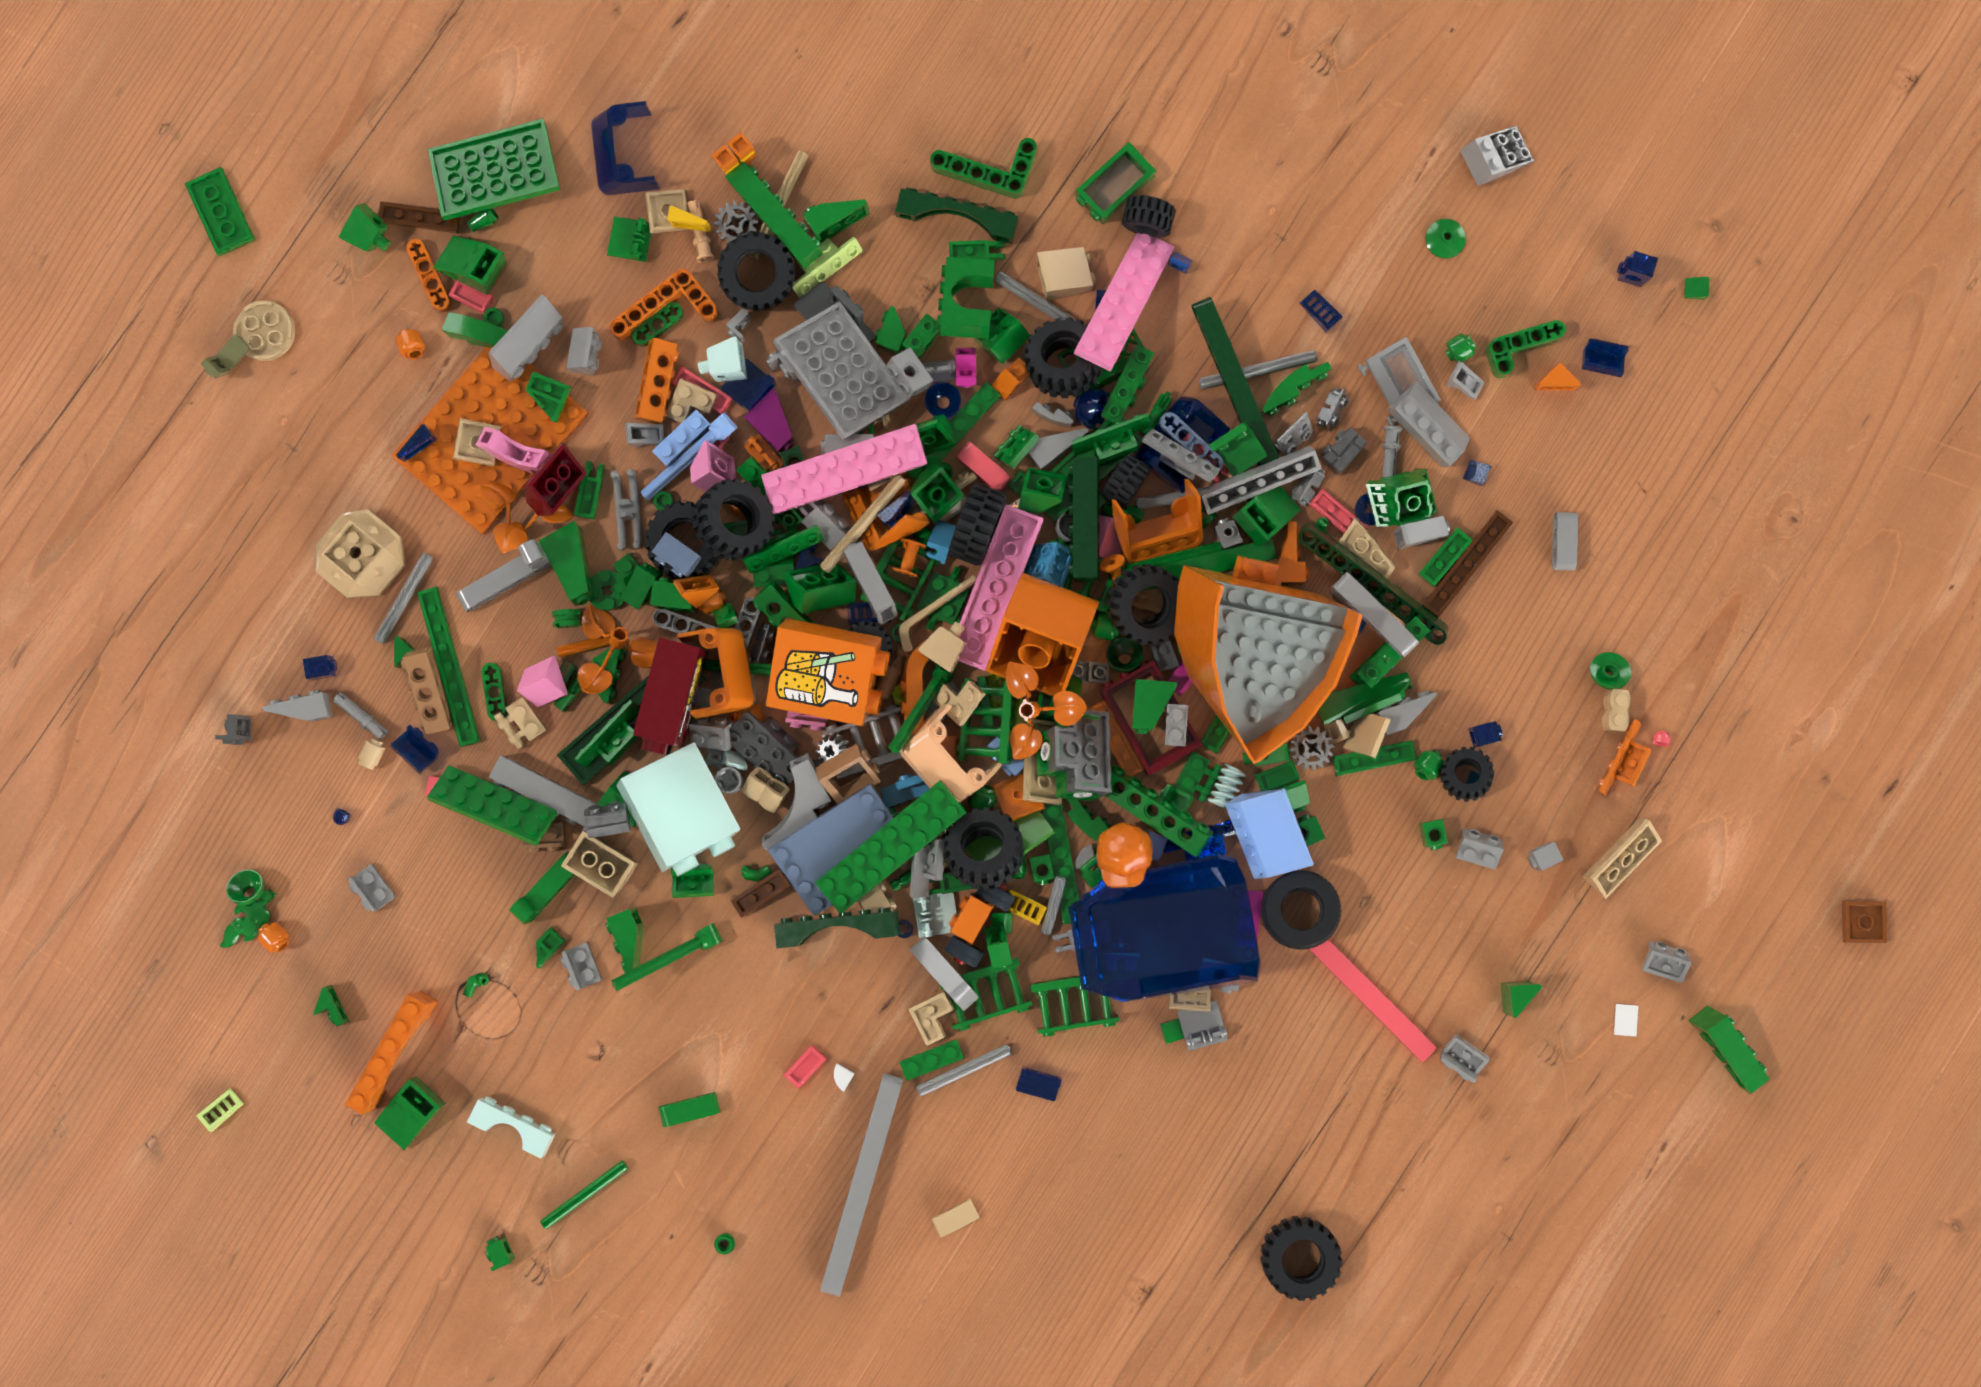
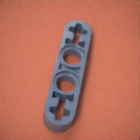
[1159,412,1223,470]

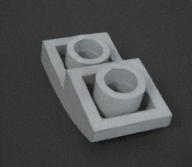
[1032,402,1074,428]
[1071,660,1110,684]

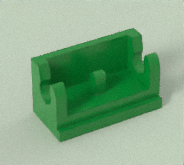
[620,563,663,610]

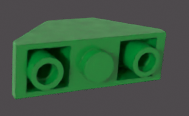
[592,646,627,704]

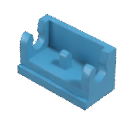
[926,520,956,564]

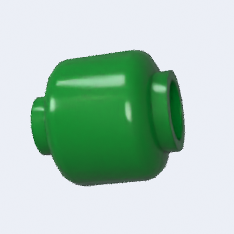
[1445,333,1477,363]
[1091,612,1119,641]
[1414,750,1444,781]
[968,785,997,812]

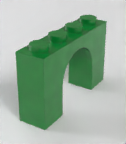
[937,257,995,339]

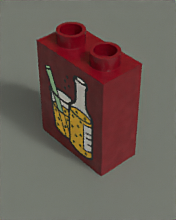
[633,637,709,755]

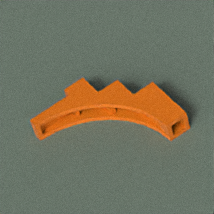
[1274,521,1309,585]

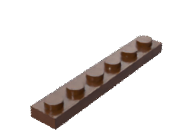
[1422,510,1513,618]

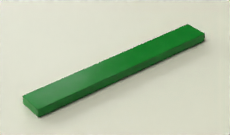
[1117,538,1276,592]
[417,586,481,747]

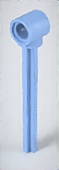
[640,412,738,501]

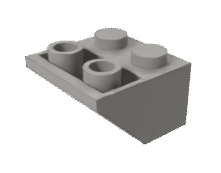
[567,327,603,376]

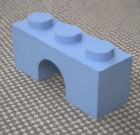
[652,410,710,468]

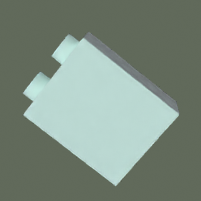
[616,742,740,876]

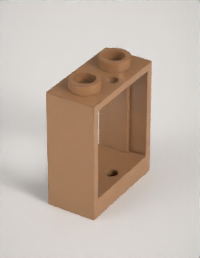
[815,744,881,804]

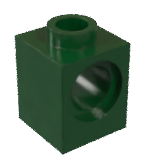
[780,445,805,467]

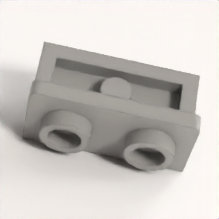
[689,717,734,751]
[1456,828,1504,869]
[1440,1034,1490,1083]

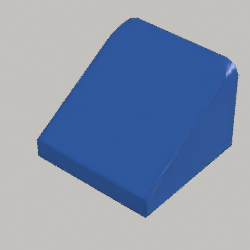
[1168,252,1192,273]

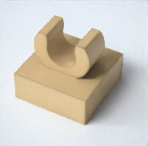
[1324,719,1352,744]

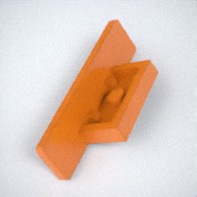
[1598,719,1652,797]

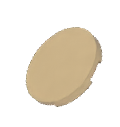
[233,300,295,361]

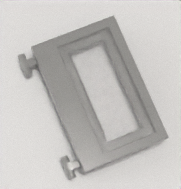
[1357,337,1441,426]

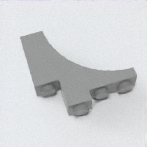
[761,753,831,850]

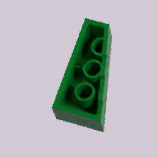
[1688,1005,1770,1094]

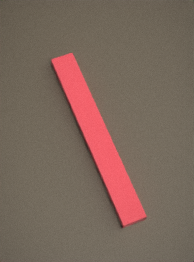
[1309,940,1437,1063]

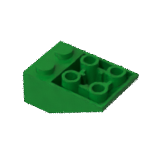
[433,235,507,295]
[1232,486,1301,547]
[606,907,644,973]
[374,1076,446,1150]

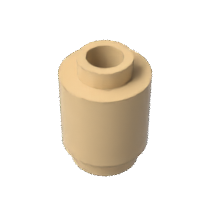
[358,738,385,770]

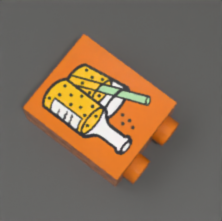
[766,618,890,726]

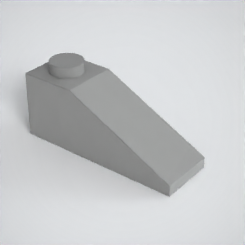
[1027,428,1089,470]

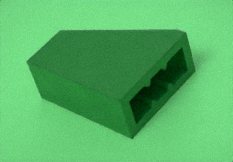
[1132,679,1177,734]

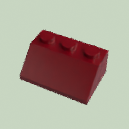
[525,443,587,516]

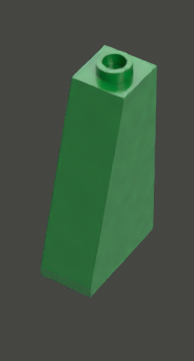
[539,521,594,606]

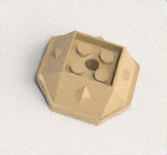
[316,510,406,598]

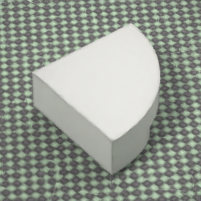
[834,1063,855,1092]

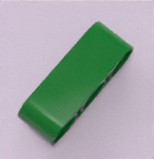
[658,1092,721,1128]

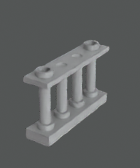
[823,705,903,779]

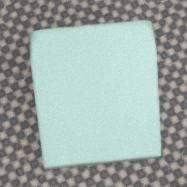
[721,750,747,770]

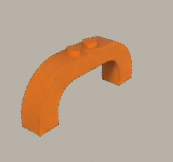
[899,639,957,757]

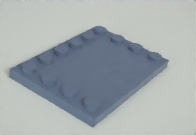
[768,783,894,916]

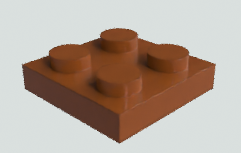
[1842,901,1887,943]

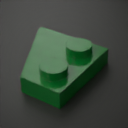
[525,372,572,423]

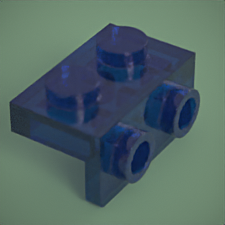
[1582,338,1629,377]
[390,725,439,774]

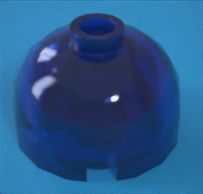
[1073,389,1110,430]

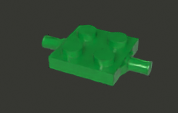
[917,566,971,632]

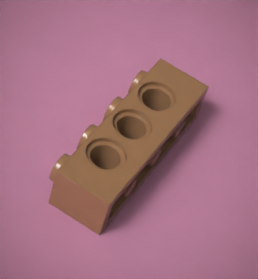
[401,647,453,735]

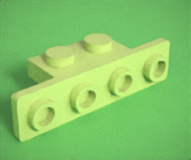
[792,237,863,299]

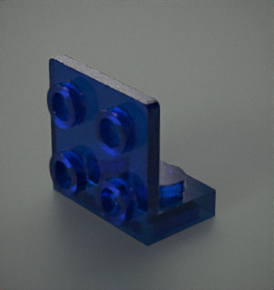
[721,359,777,412]

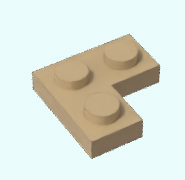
[667,378,718,423]
[933,680,985,726]
[908,991,955,1046]

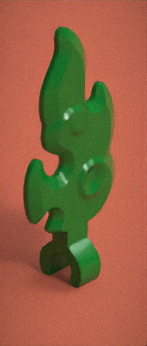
[220,889,276,948]

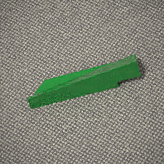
[1317,672,1413,725]

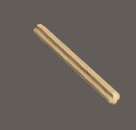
[748,150,808,260]
[820,474,906,573]

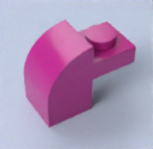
[955,347,976,388]

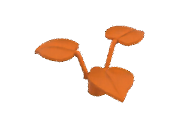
[480,483,574,554]
[577,604,657,694]
[1006,662,1087,760]

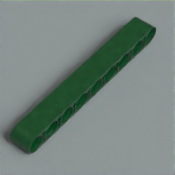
[1191,297,1279,466]
[1298,523,1448,645]

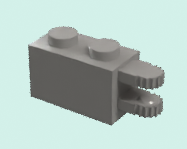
[797,500,852,550]

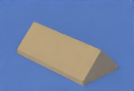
[1582,819,1662,899]

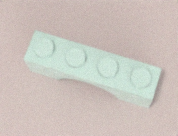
[467,1096,556,1158]

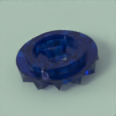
[1355,493,1376,525]

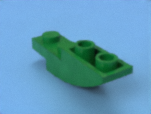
[1261,362,1332,417]
[736,456,804,531]
[1067,799,1111,842]

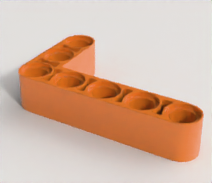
[610,269,719,340]

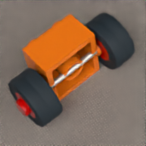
[945,885,1015,967]

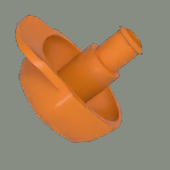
[1097,822,1153,888]

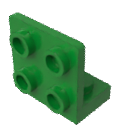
[1209,422,1268,476]

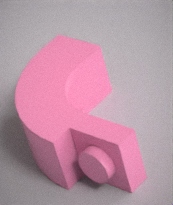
[476,427,550,473]

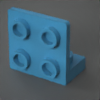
[1024,542,1073,587]

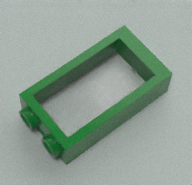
[1075,142,1156,224]

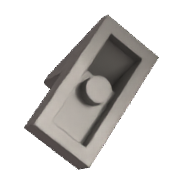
[1447,361,1485,400]
[625,423,664,448]

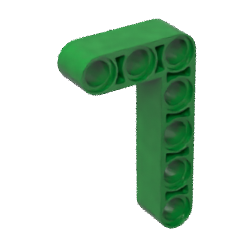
[930,138,1037,199]

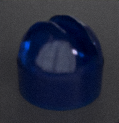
[333,808,351,825]

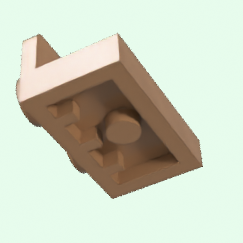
[521,822,565,853]

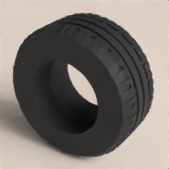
[1261,870,1341,950]

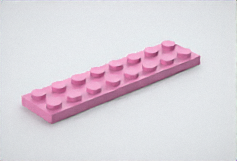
[1074,233,1175,372]
[761,424,928,515]
[958,504,1044,671]

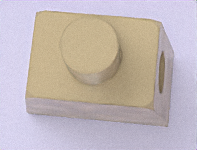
[918,621,966,674]

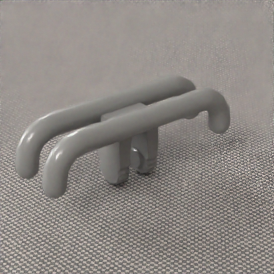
[611,469,642,551]

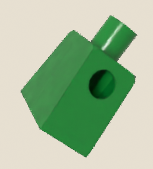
[338,203,391,252]
[1242,742,1290,766]

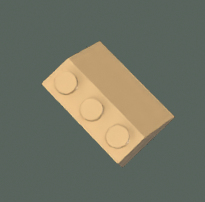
[561,831,639,898]

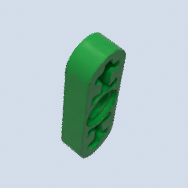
[632,302,684,347]
[481,663,508,721]

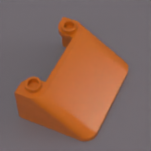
[842,472,929,551]

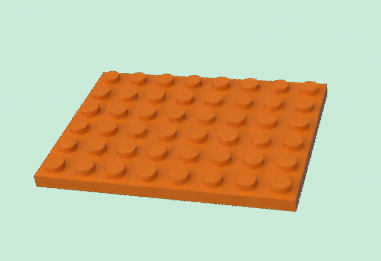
[391,347,589,534]

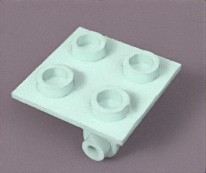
[913,893,957,938]

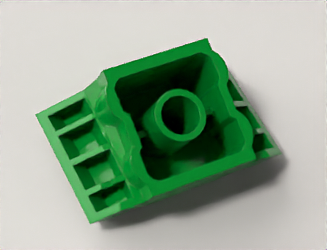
[1366,468,1437,527]

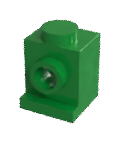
[485,1236,515,1271]

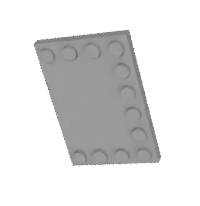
[773,301,910,441]

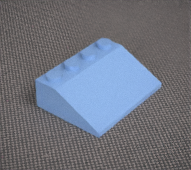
[1225,788,1313,879]

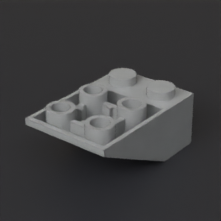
[1460,126,1534,186]

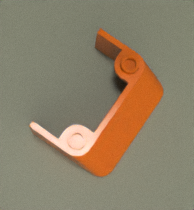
[1112,478,1203,564]
[677,628,755,719]

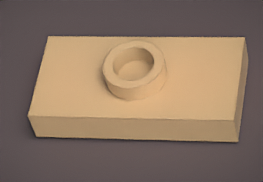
[1169,987,1211,1012]

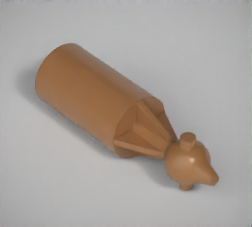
[874,646,909,702]

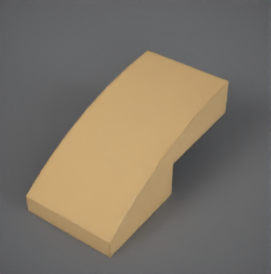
[931,1199,980,1238]

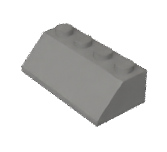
[489,294,564,382]
[1387,381,1470,467]

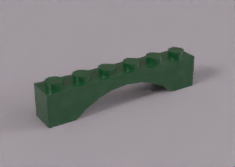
[895,187,1018,244]
[774,907,900,949]

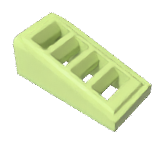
[196,1088,244,1132]

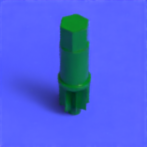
[1140,391,1172,435]

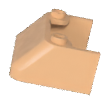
[900,704,1002,802]

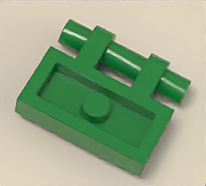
[993,425,1040,469]
[1174,751,1223,803]

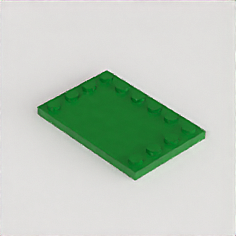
[428,118,561,221]

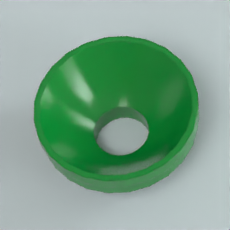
[226,869,265,905]

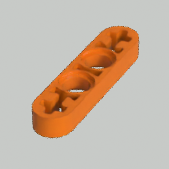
[406,239,452,312]

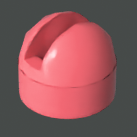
[1652,730,1670,747]

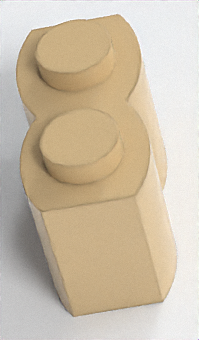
[1602,689,1631,732]
[741,767,790,813]

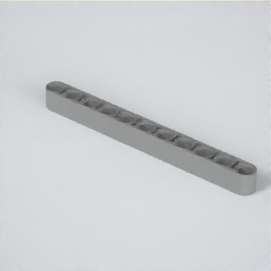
[820,1073,903,1297]

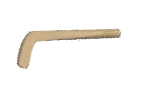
[899,575,977,652]

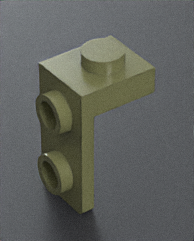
[201,334,251,379]

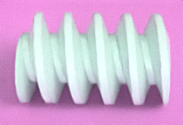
[1208,764,1247,809]

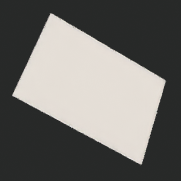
[1614,1004,1638,1037]

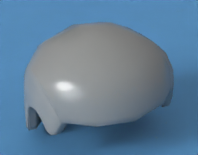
[1055,512,1073,543]

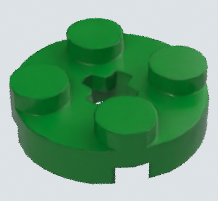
[589,570,626,611]

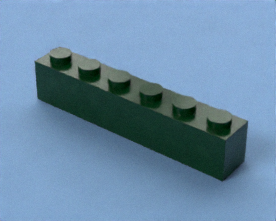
[1069,457,1099,582]

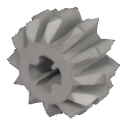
[815,733,849,762]

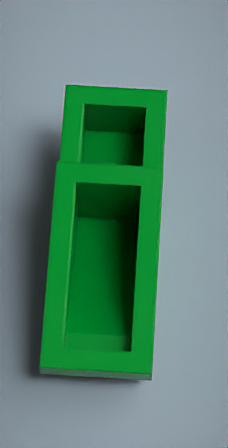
[442,312,508,348]

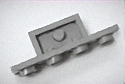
[1142,429,1220,482]
[910,837,944,898]

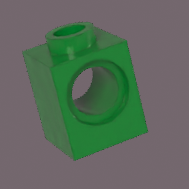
[1419,819,1448,850]
[1029,854,1054,885]

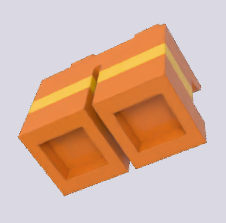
[711,132,757,175]

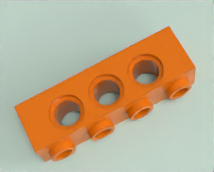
[634,338,679,424]

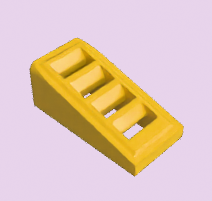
[667,206,712,232]
[1008,889,1047,925]

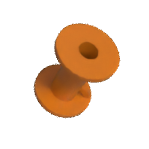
[892,538,927,578]
[1099,554,1125,588]

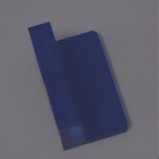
[1016,1067,1062,1101]

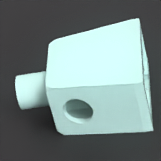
[698,336,748,382]

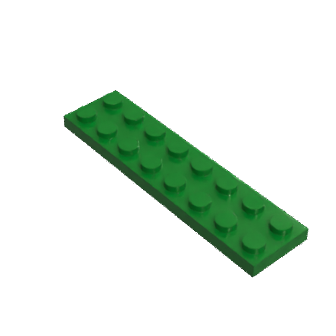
[815,780,967,913]

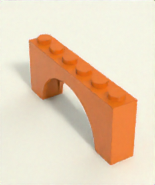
[345,991,438,1115]

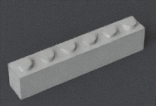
[1198,446,1321,515]
[489,755,601,832]

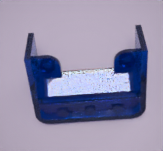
[591,101,660,195]

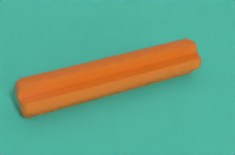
[557,636,610,658]

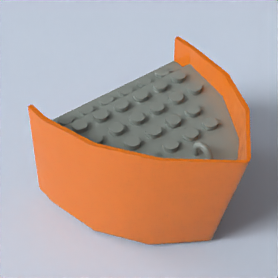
[1174,556,1363,763]

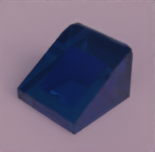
[1463,460,1491,486]

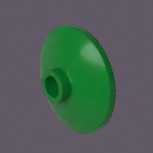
[1425,219,1466,259]
[1590,652,1631,690]

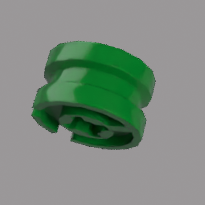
[552,609,581,628]

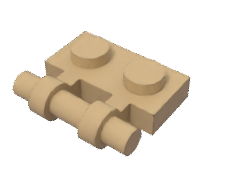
[494,696,547,749]

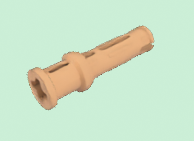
[687,200,714,263]

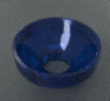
[925,382,961,419]

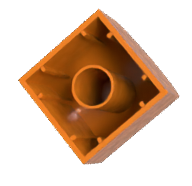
[985,572,1100,697]

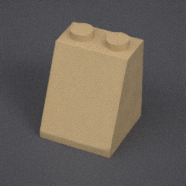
[1036,247,1096,301]

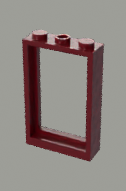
[1100,660,1203,776]

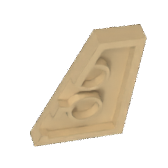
[1338,517,1396,579]

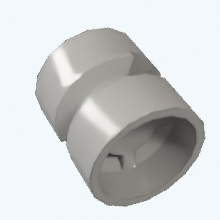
[715,767,744,794]

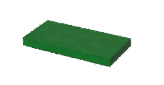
[184,167,256,256]

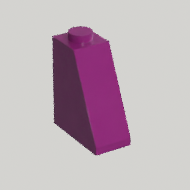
[744,388,794,453]

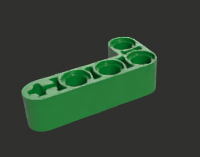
[1485,320,1566,378]
[509,851,575,925]

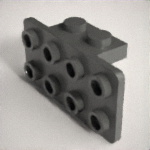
[794,282,875,343]
[729,711,799,786]

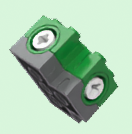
[1037,710,1112,801]

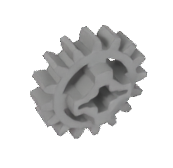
[714,201,758,243]
[1289,726,1334,770]

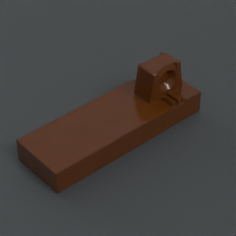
[730,869,792,918]

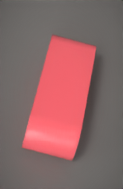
[955,441,1012,491]

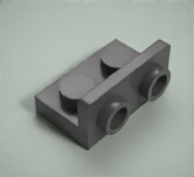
[215,714,251,745]

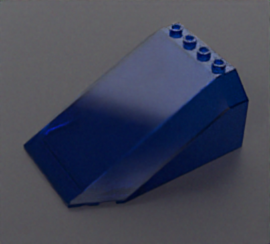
[1069,854,1261,1002]

